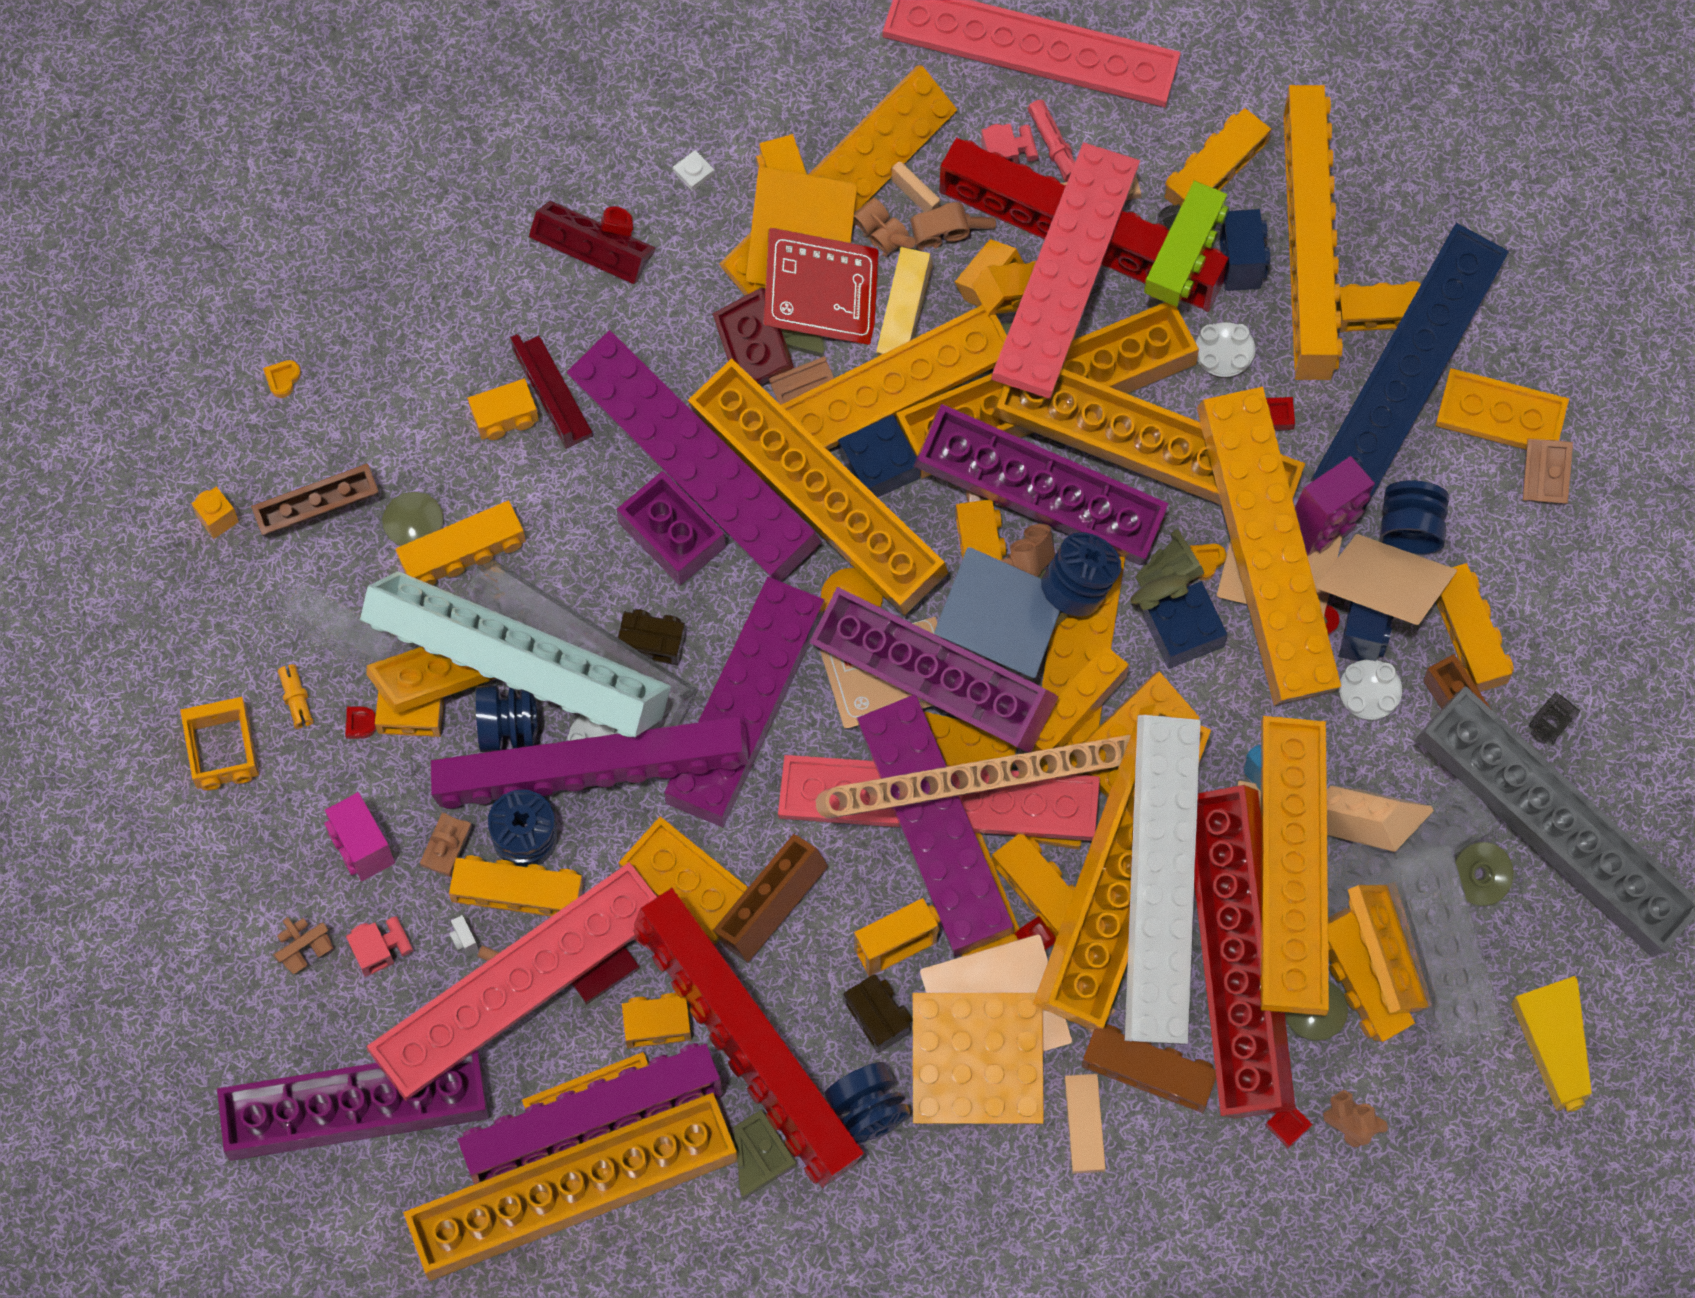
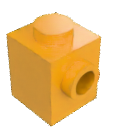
[191,486,239,539]

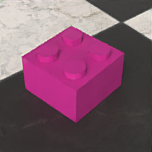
[324,792,395,882]

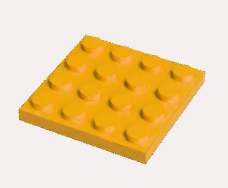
[912,993,1044,1124]

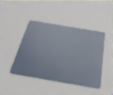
[934,547,1060,678]

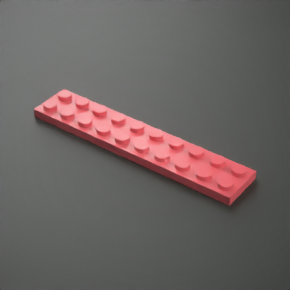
[883,0,1181,107]
[991,142,1140,399]
[778,755,1100,841]
[367,862,657,1101]

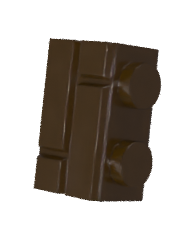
[616,609,686,666]
[843,974,912,1054]

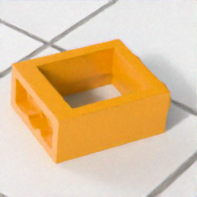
[180,697,259,791]
[854,898,941,977]

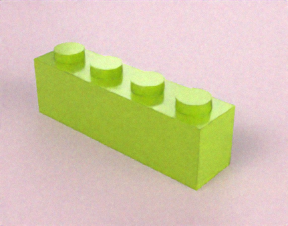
[1144,181,1229,307]

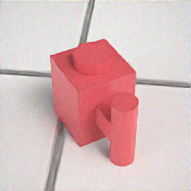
[981,123,1039,164]
[346,916,413,977]

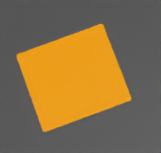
[746,166,857,285]

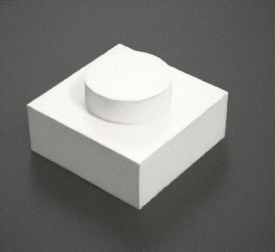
[673,150,715,191]
[449,915,479,956]

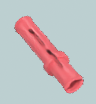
[1027,100,1075,182]

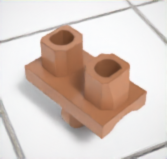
[420,812,472,877]
[273,917,333,974]
[1323,1090,1388,1147]

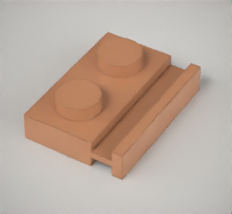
[769,356,834,405]
[1522,439,1573,503]

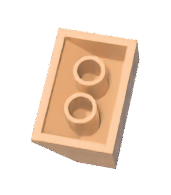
[1327,786,1434,852]

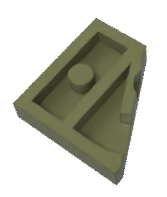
[1135,528,1205,587]

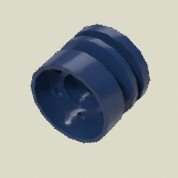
[1379,480,1449,555]
[1041,532,1121,617]
[476,685,538,752]
[488,790,558,867]
[825,1062,910,1144]

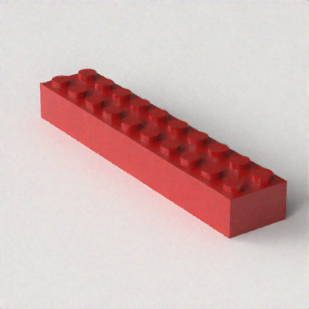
[939,137,1229,312]
[1194,785,1296,1119]
[633,887,864,1189]

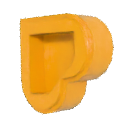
[263,360,301,398]
[1190,544,1227,580]

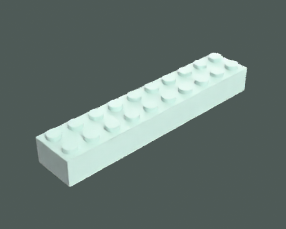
[360,571,671,737]

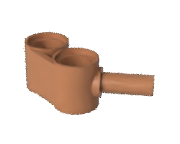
[853,198,915,257]
[910,202,996,251]
[1000,524,1055,577]

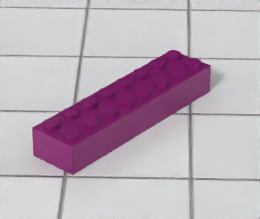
[914,404,1169,565]
[664,576,825,828]
[809,587,1059,753]
[857,694,1014,958]
[457,1043,722,1184]
[217,1050,489,1161]

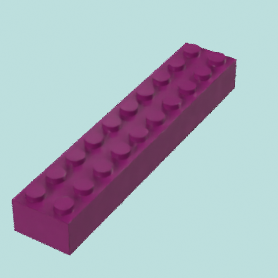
[566,330,822,582]

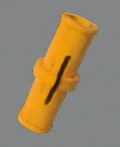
[277,664,314,729]

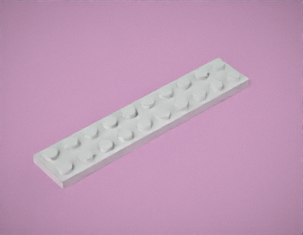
[1125,715,1200,1044]

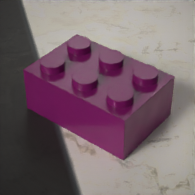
[1295,456,1375,556]
[616,470,726,586]

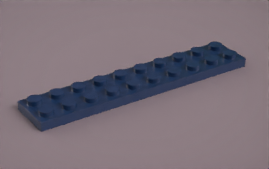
[1311,222,1509,510]

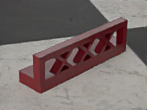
[529,200,656,284]
[510,334,593,449]

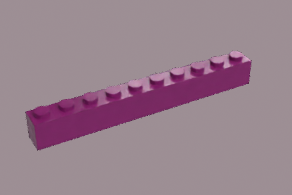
[430,717,749,809]

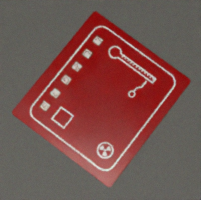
[763,228,878,345]

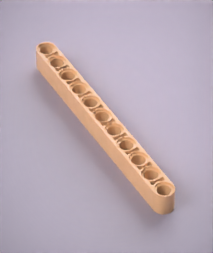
[816,735,1131,818]

